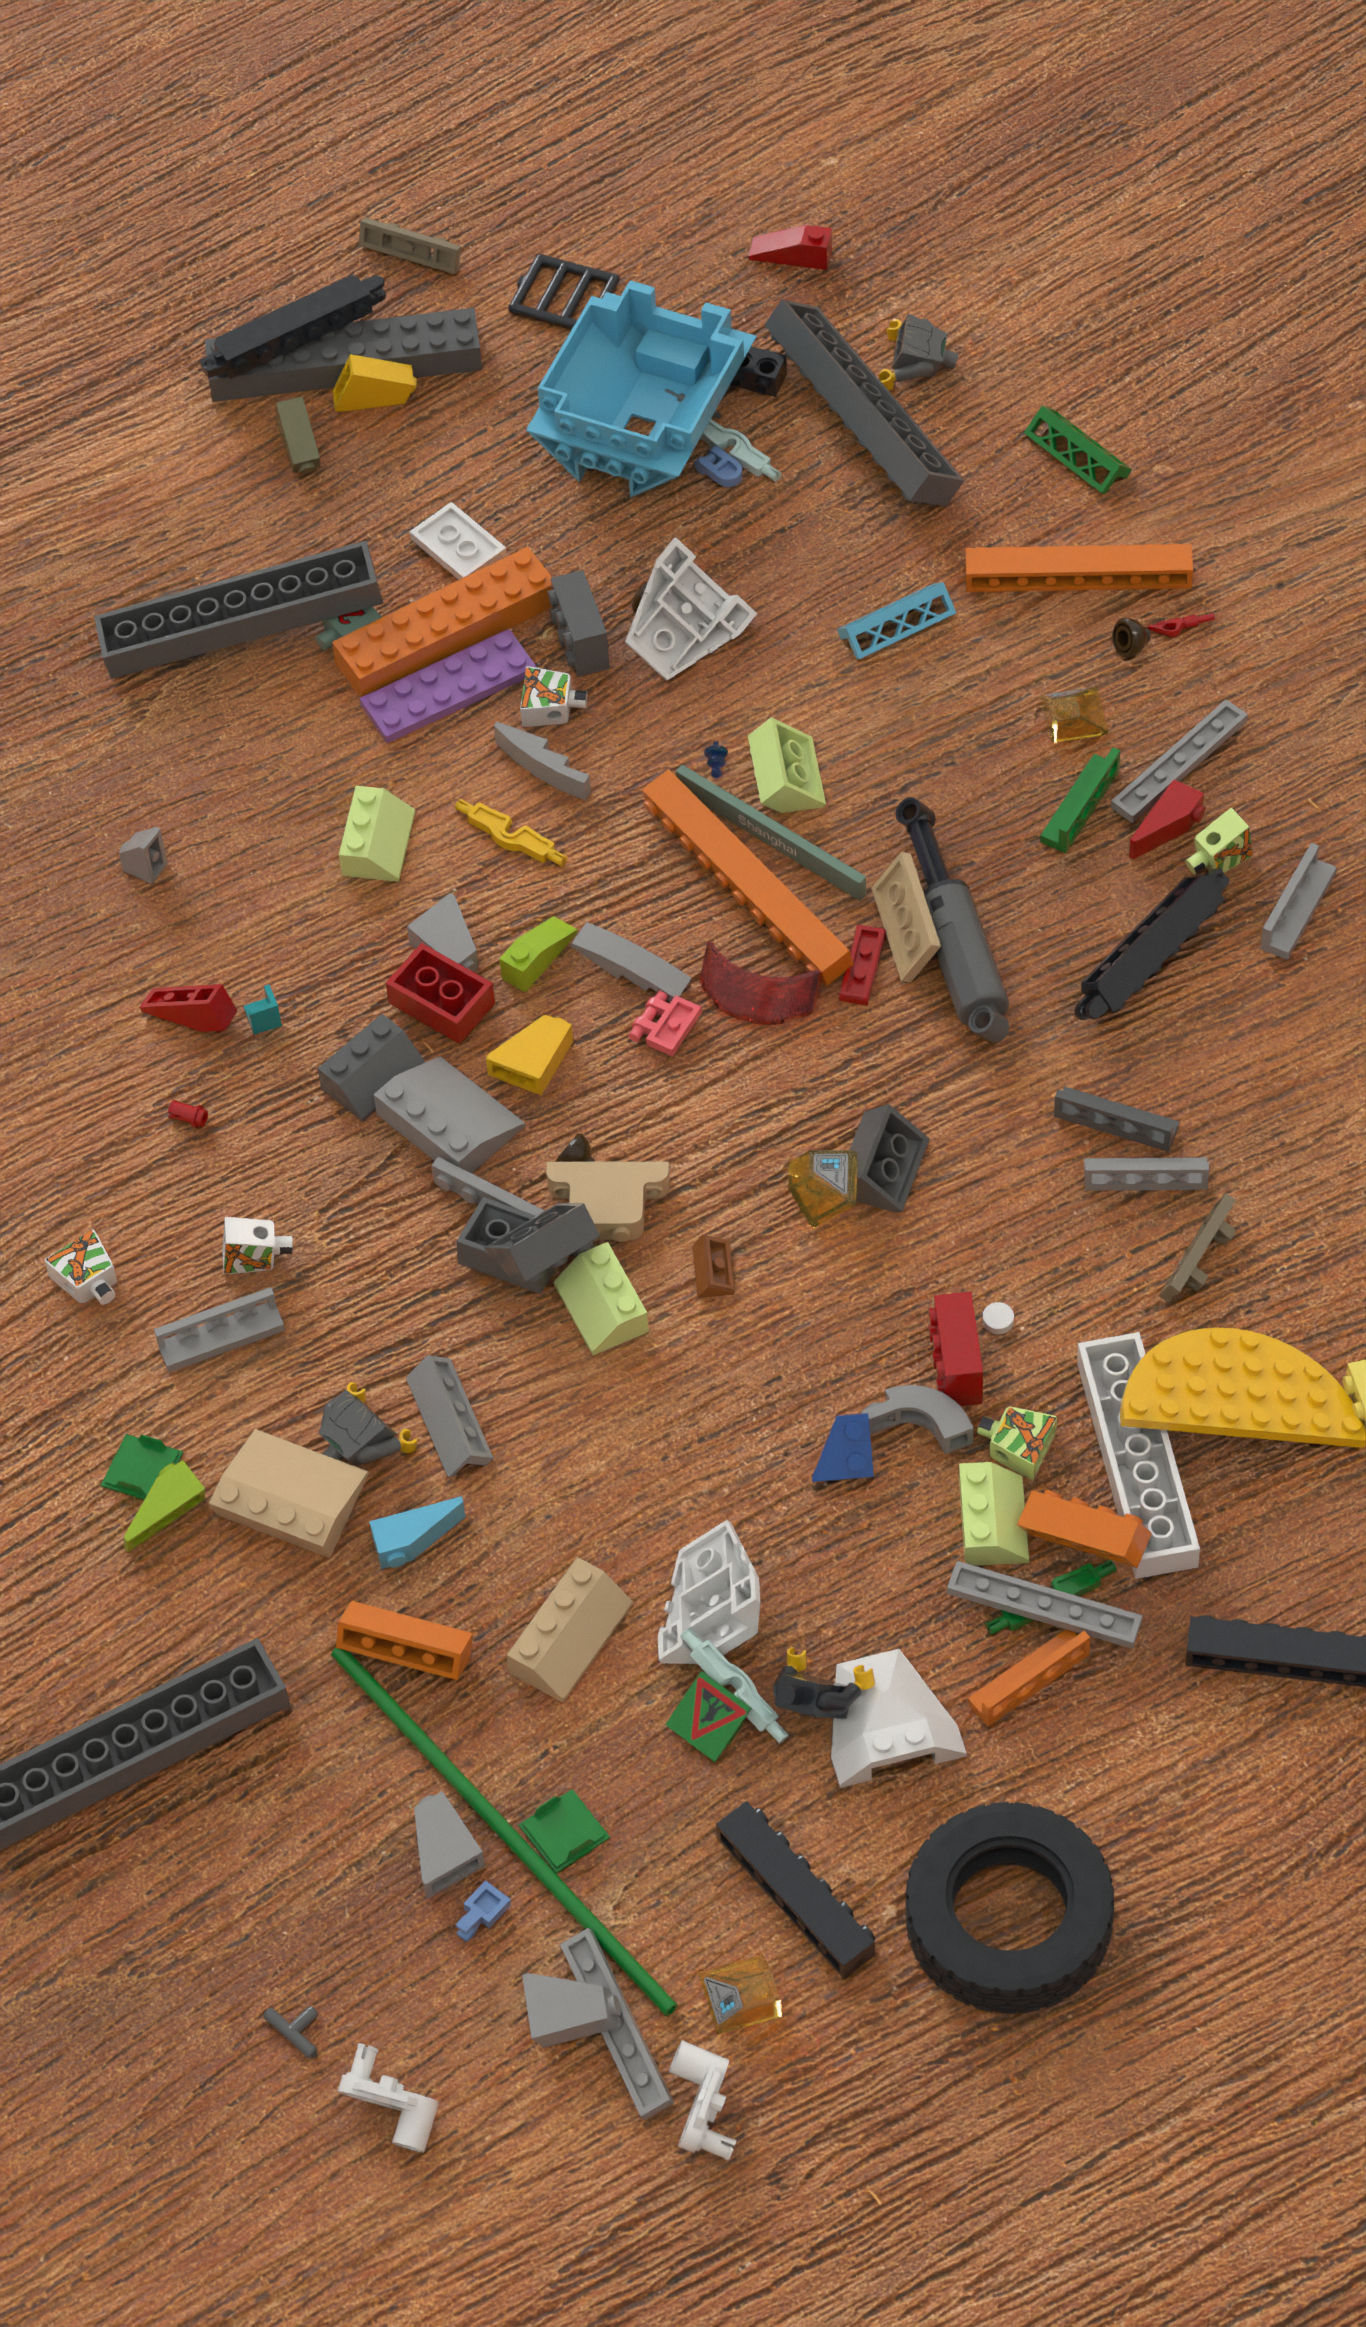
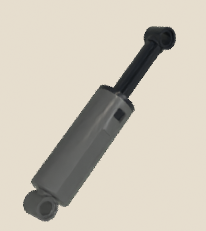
[896,797,1009,1043]

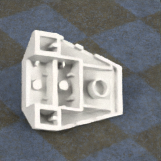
[625,538,757,680]
[658,1520,760,1664]
[831,1649,967,1788]

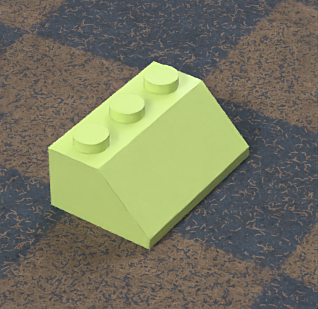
[748,717,826,813]
[339,786,415,882]
[554,1242,649,1355]
[959,1462,1029,1566]

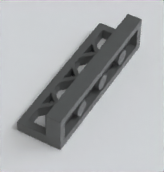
[1054,1086,1179,1152]

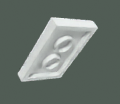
[409,502,507,580]

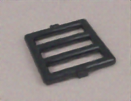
[508,254,620,329]

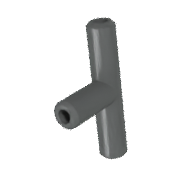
[263,2006,318,2059]

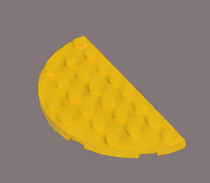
[1120,1328,1366,1448]

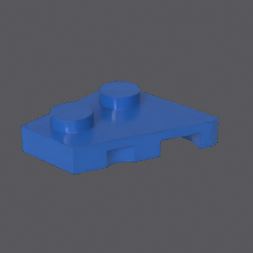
[812,1413,874,1482]

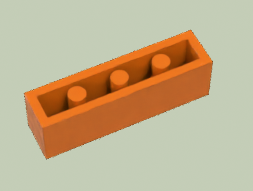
[1017,1490,1152,1568]
[336,1601,473,1680]

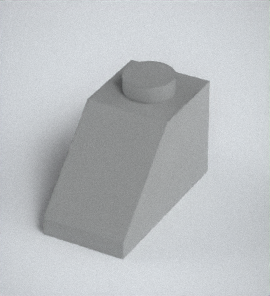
[119,827,168,884]

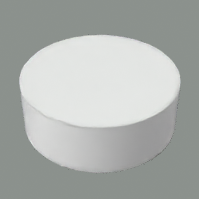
[983,1302,1014,1335]

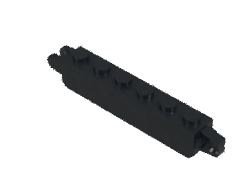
[200,275,386,379]
[1074,868,1230,1020]

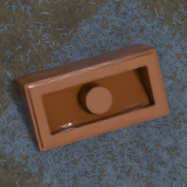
[692,1235,735,1297]

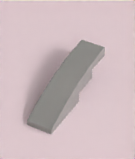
[494,721,591,801]
[570,922,692,1002]

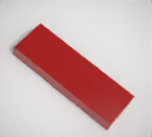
[839,925,886,1006]

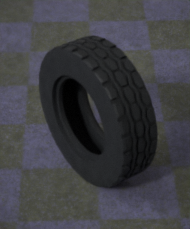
[905,1802,1114,2014]

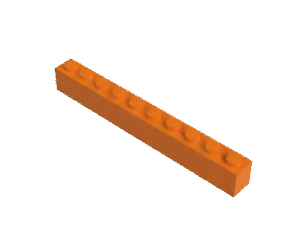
[642,769,854,987]

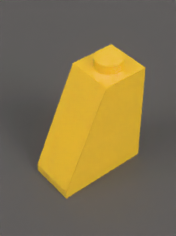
[333,354,417,412]
[486,1015,573,1096]

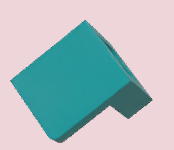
[243,984,282,1035]

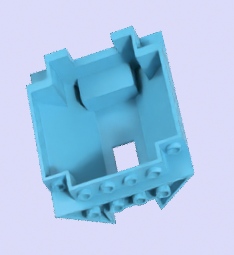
[526,280,757,498]

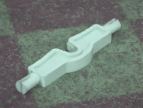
[700,419,782,482]
[680,1627,789,1744]

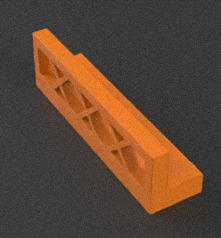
[968,1629,1090,1727]

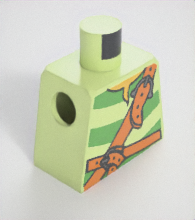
[1185,808,1253,875]
[977,1406,1057,1481]

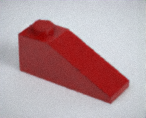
[748,225,832,270]
[1129,779,1206,859]
[139,984,238,1032]

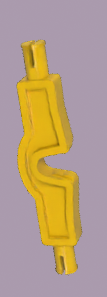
[455,799,568,867]

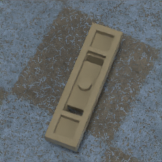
[359,217,461,274]
[1159,1193,1236,1303]

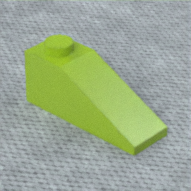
[499,916,578,993]
[124,1460,205,1552]

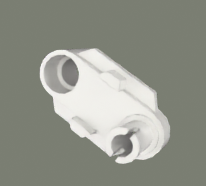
[669,2040,736,2161]
[337,2043,439,2153]

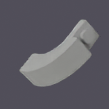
[861,1385,974,1455]

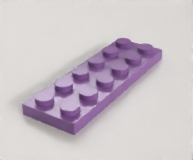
[359,629,536,743]

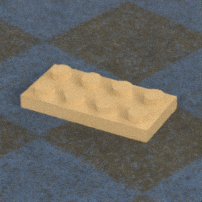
[872,852,941,982]

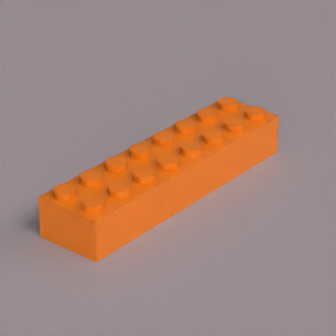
[332,546,552,698]

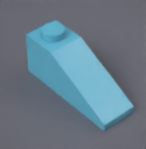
[369,1496,466,1569]

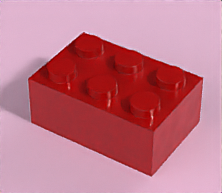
[386,943,495,1044]
[928,1292,983,1406]

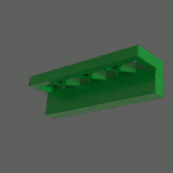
[1024,405,1133,494]
[1040,747,1121,853]

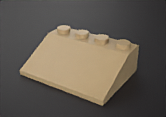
[209,1429,369,1558]

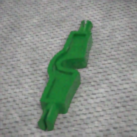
[985,1560,1117,1635]

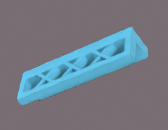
[837,582,956,660]

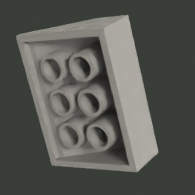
[373,1056,525,1173]

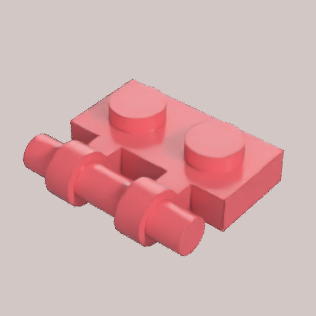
[628,991,702,1057]

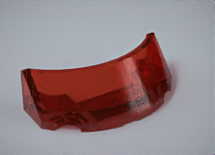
[699,941,821,1025]

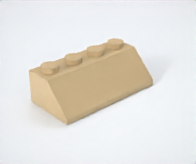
[507,1557,633,1703]

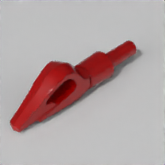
[1147,613,1215,638]

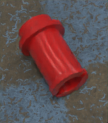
[168,1100,208,1128]

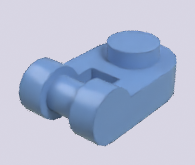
[694,446,742,487]

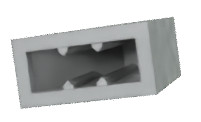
[407,893,479,972]
[414,1791,485,1899]
[522,1973,621,2048]

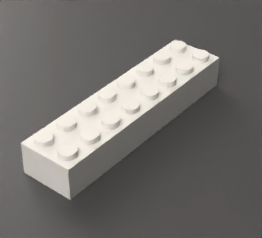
[1077,1332,1200,1579]

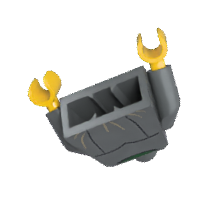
[878,314,958,391]
[319,1382,418,1466]

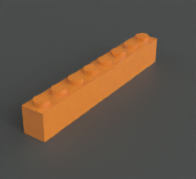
[965,544,1193,592]

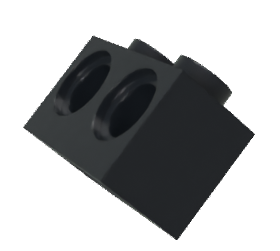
[730,346,787,397]

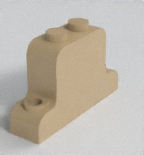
[546,1162,670,1242]

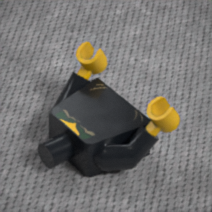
[773,1647,875,1719]

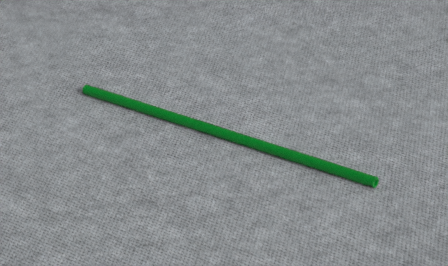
[331,1648,678,2017]

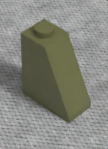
[276,396,320,474]

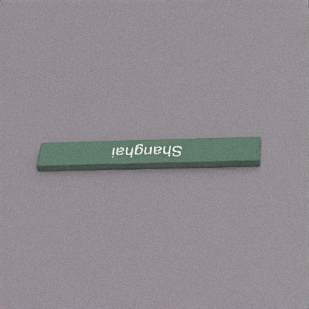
[675,765,866,901]

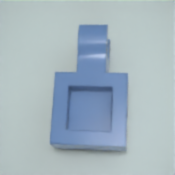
[456,1880,511,1942]

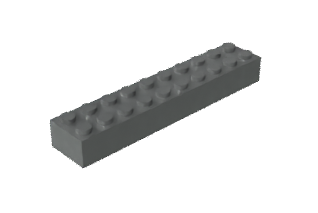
[764,299,964,506]
[205,308,482,402]
[94,540,383,679]
[0,1638,290,1850]

